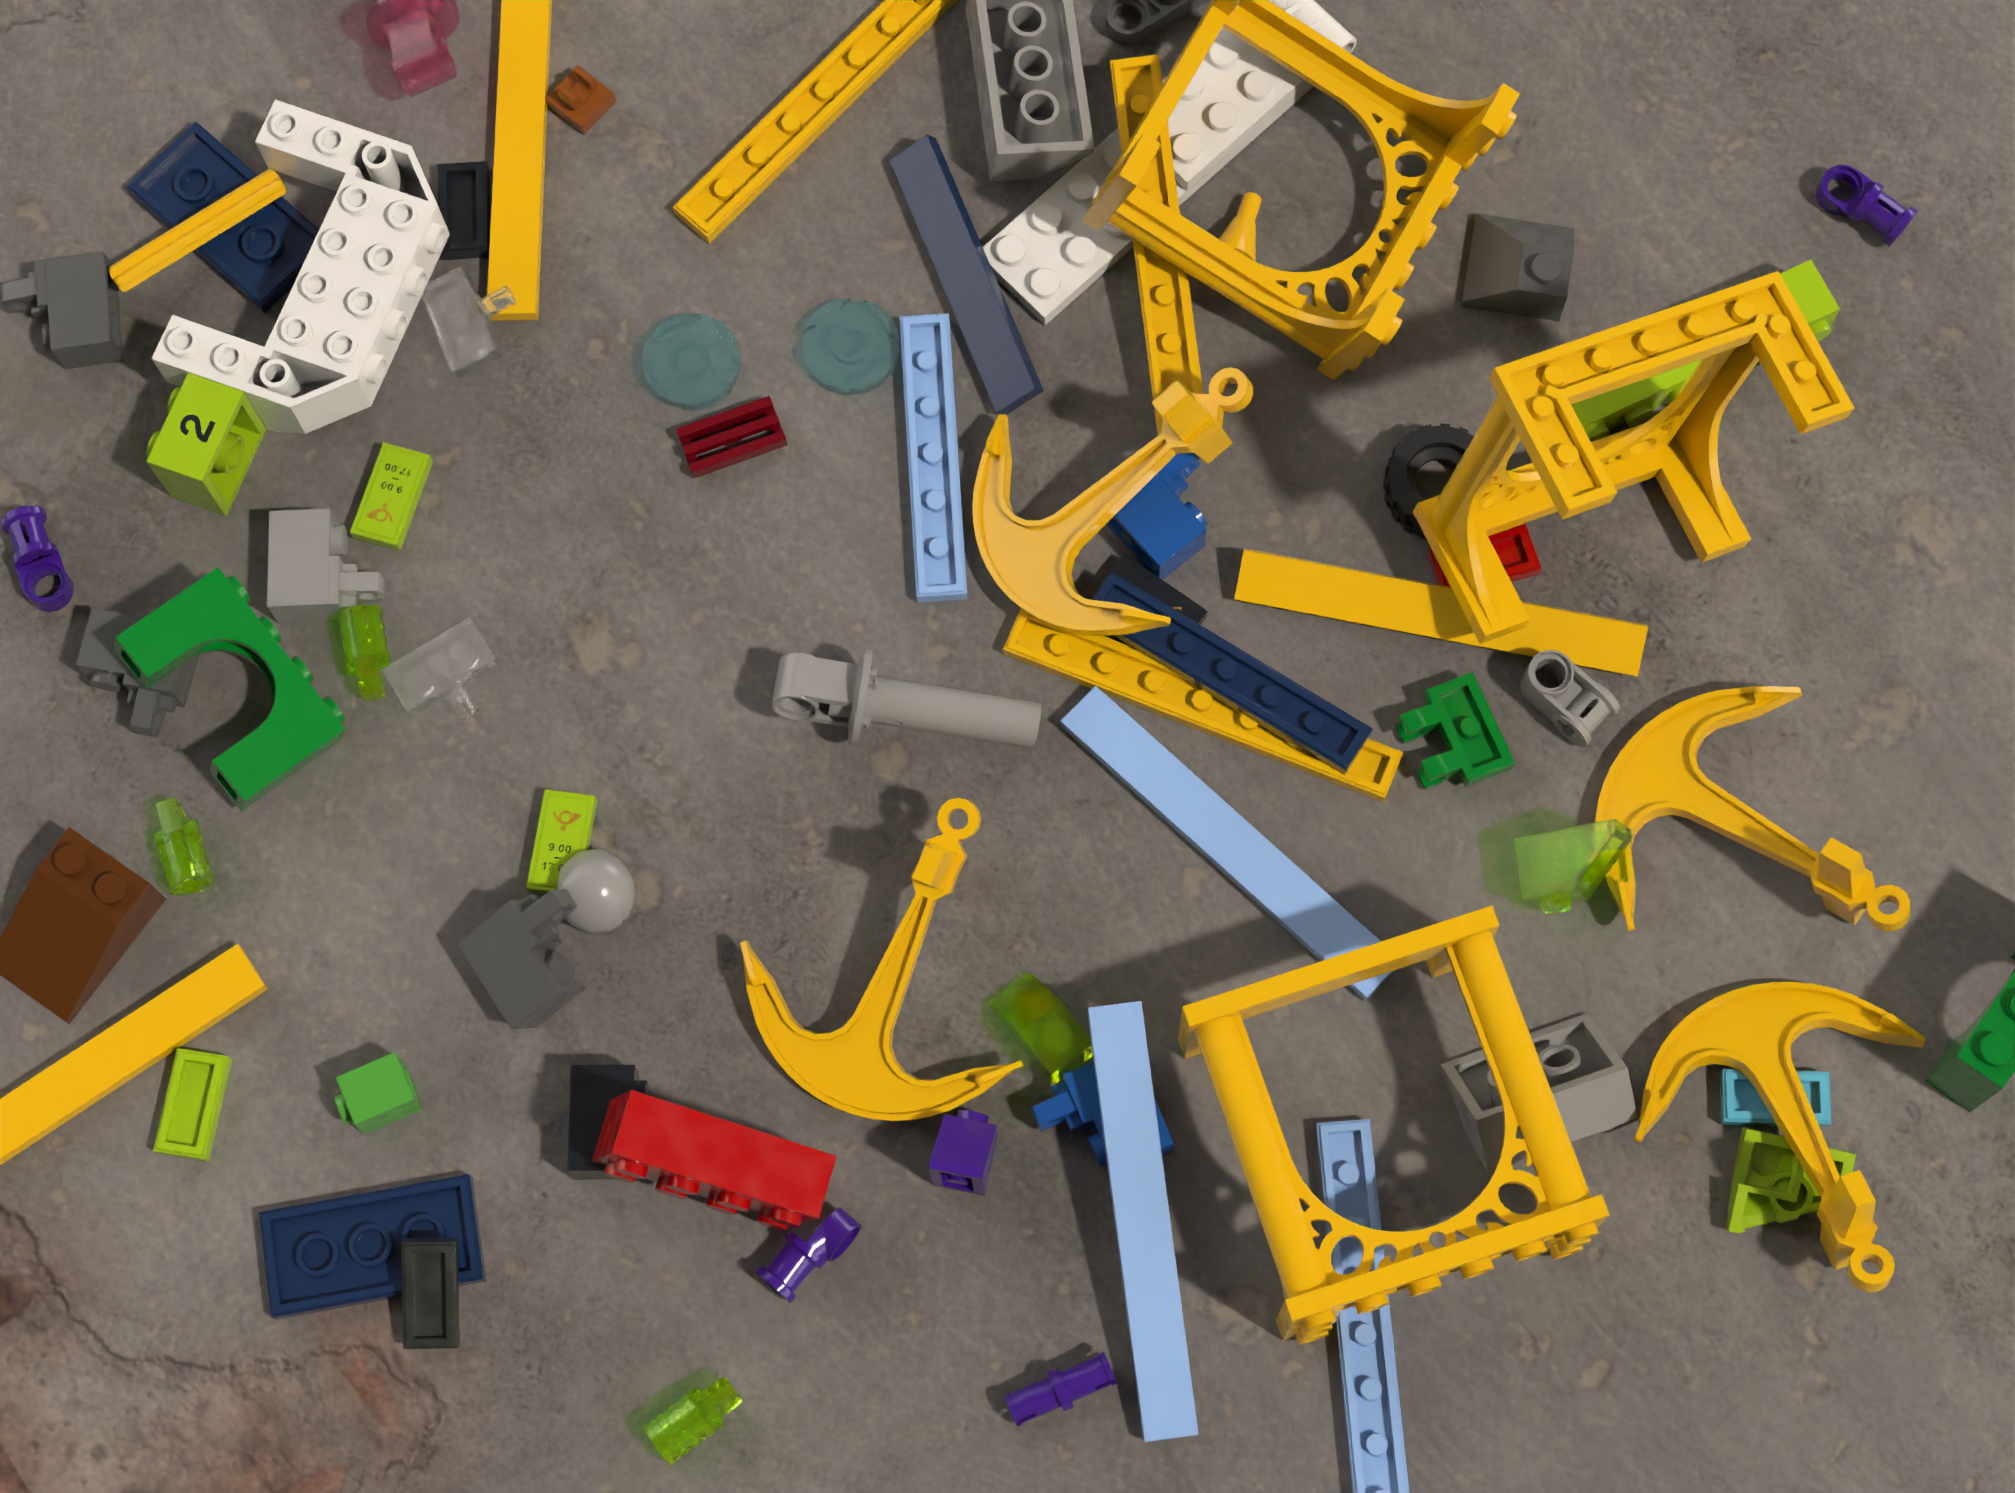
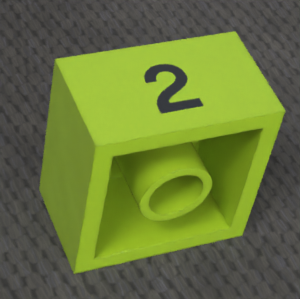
[146,372,267,517]

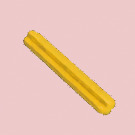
[108,169,286,292]

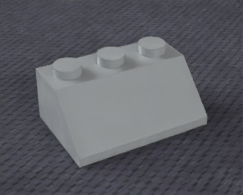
[1441,1013,1638,1171]

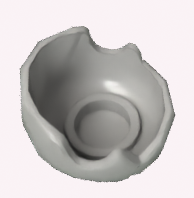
[557,849,635,934]

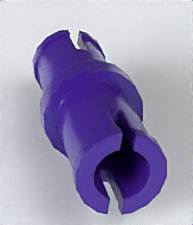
[1004,1351,1118,1427]

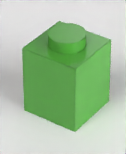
[334,1052,424,1134]

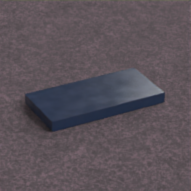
[126,121,319,313]
[259,1174,487,1320]

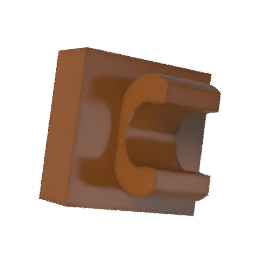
[545,65,616,135]

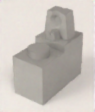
[267,508,385,623]

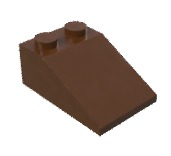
[0,827,166,1024]

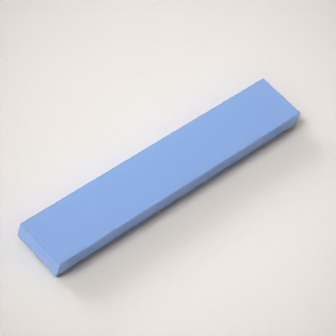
[900,313,968,603]

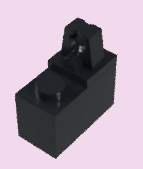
[567,1065,648,1180]

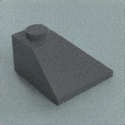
[1461,213,1574,322]

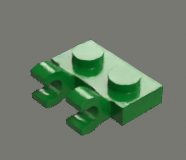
[1395,672,1515,789]

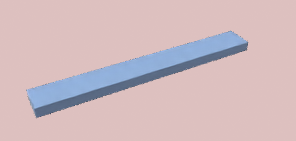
[1060,685,1395,1001]
[1087,1001,1199,1442]
[1315,1119,1409,1493]

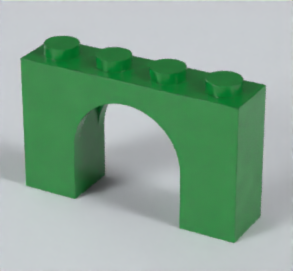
[114,567,345,812]
[1925,952,2015,1112]

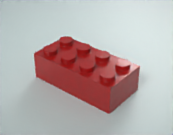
[592,1090,837,1231]

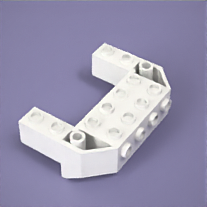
[151,100,450,434]

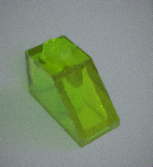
[1514,819,1632,913]
[988,972,1093,1087]

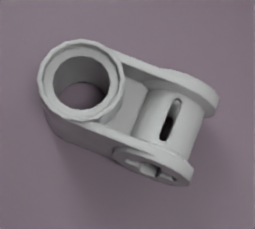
[1520,650,1620,748]

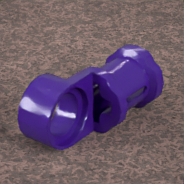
[1816,165,1918,247]
[0,506,74,612]
[755,1208,862,1303]

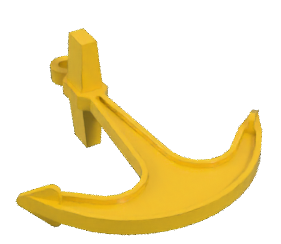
[972,367,1253,636]
[1595,686,1910,931]
[740,798,1024,1121]
[1634,982,1926,1293]

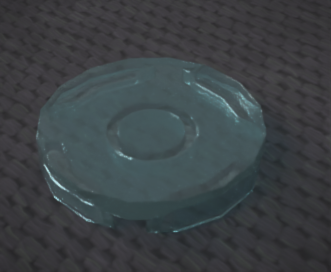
[801,298,900,396]
[642,313,742,411]

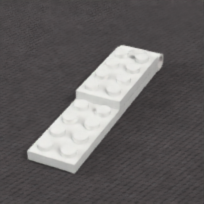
[983,0,1357,325]

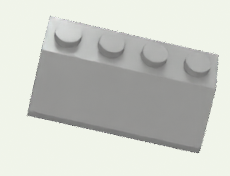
[966,0,1095,181]

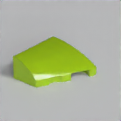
[1726,1127,1856,1233]

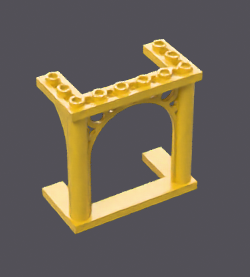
[1082,0,1520,380]
[1413,271,1854,644]
[1178,905,1610,1345]

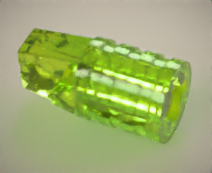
[337,605,392,702]
[153,797,215,896]
[642,1377,743,1467]

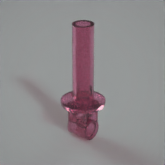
[366,0,459,97]

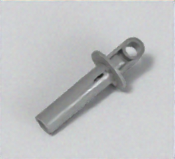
[772,648,1041,749]

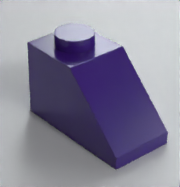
[929,1110,998,1196]

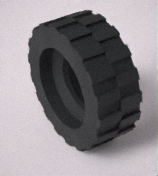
[1383,423,1474,540]

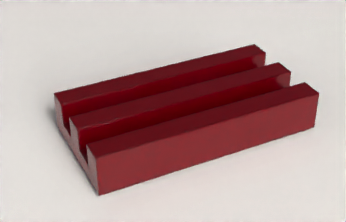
[676,396,788,479]

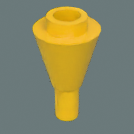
[1219,192,1262,262]

